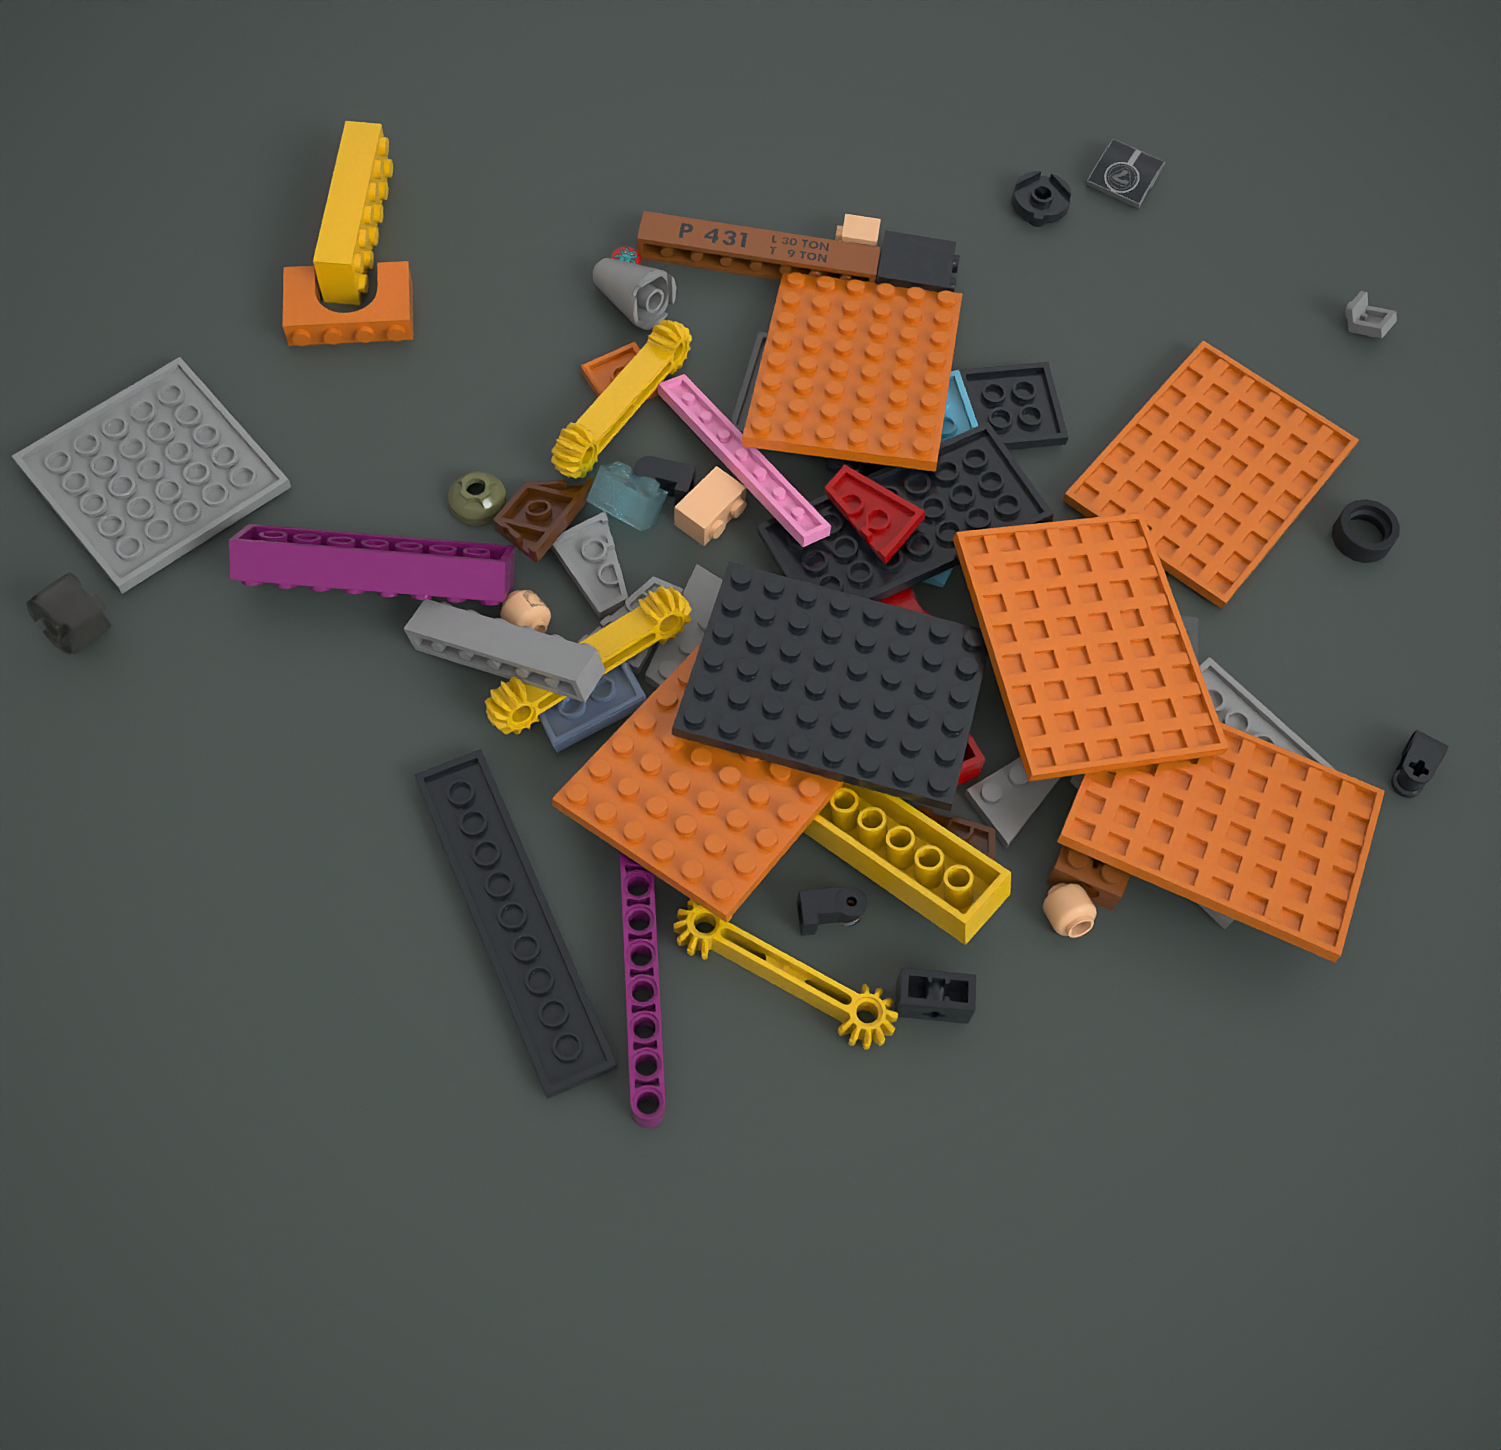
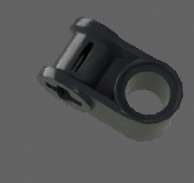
[1391,730,1449,798]

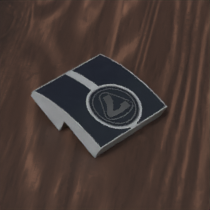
[1087,139,1165,209]

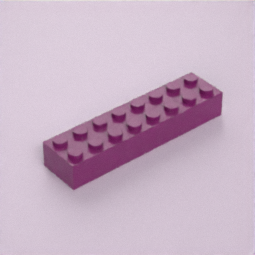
[229,524,515,606]

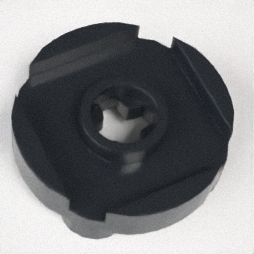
[1011,171,1071,227]

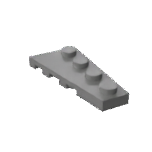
[645,564,723,689]

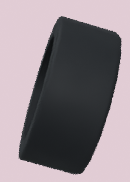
[1332,499,1400,563]

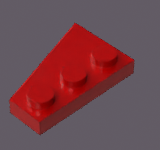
[825,465,925,565]

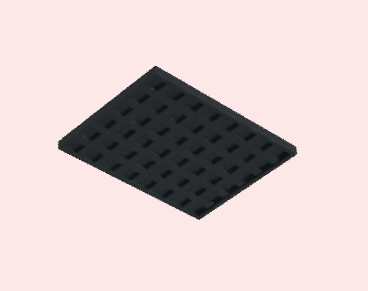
[672,562,988,811]

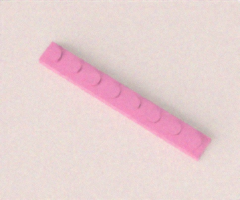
[658,374,831,547]

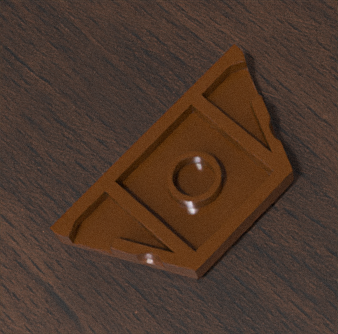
[493,478,597,562]

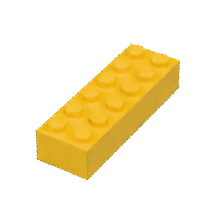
[313,121,393,305]
[803,783,1011,945]

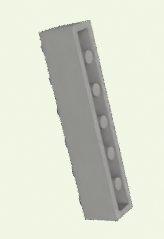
[404,599,605,702]

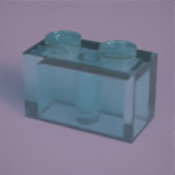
[586,461,668,531]

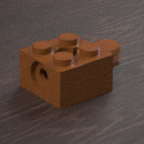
[1046,845,1131,911]

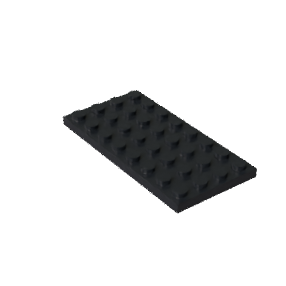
[756,422,1053,602]

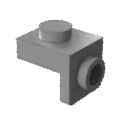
[1345,291,1397,339]

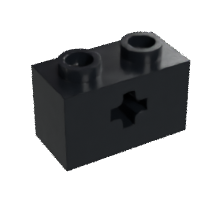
[895,968,976,1024]

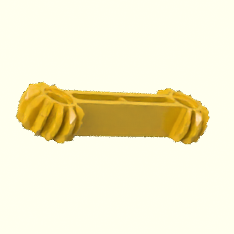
[551,319,692,479]
[484,585,692,735]
[674,899,898,1050]

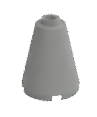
[592,258,677,330]

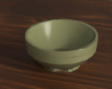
[448,471,508,526]

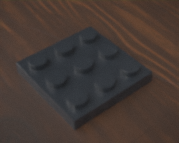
[959,362,1069,450]

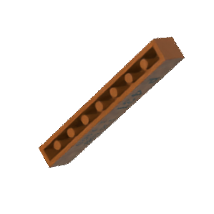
[637,211,880,283]

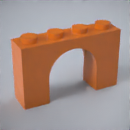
[283,261,414,346]

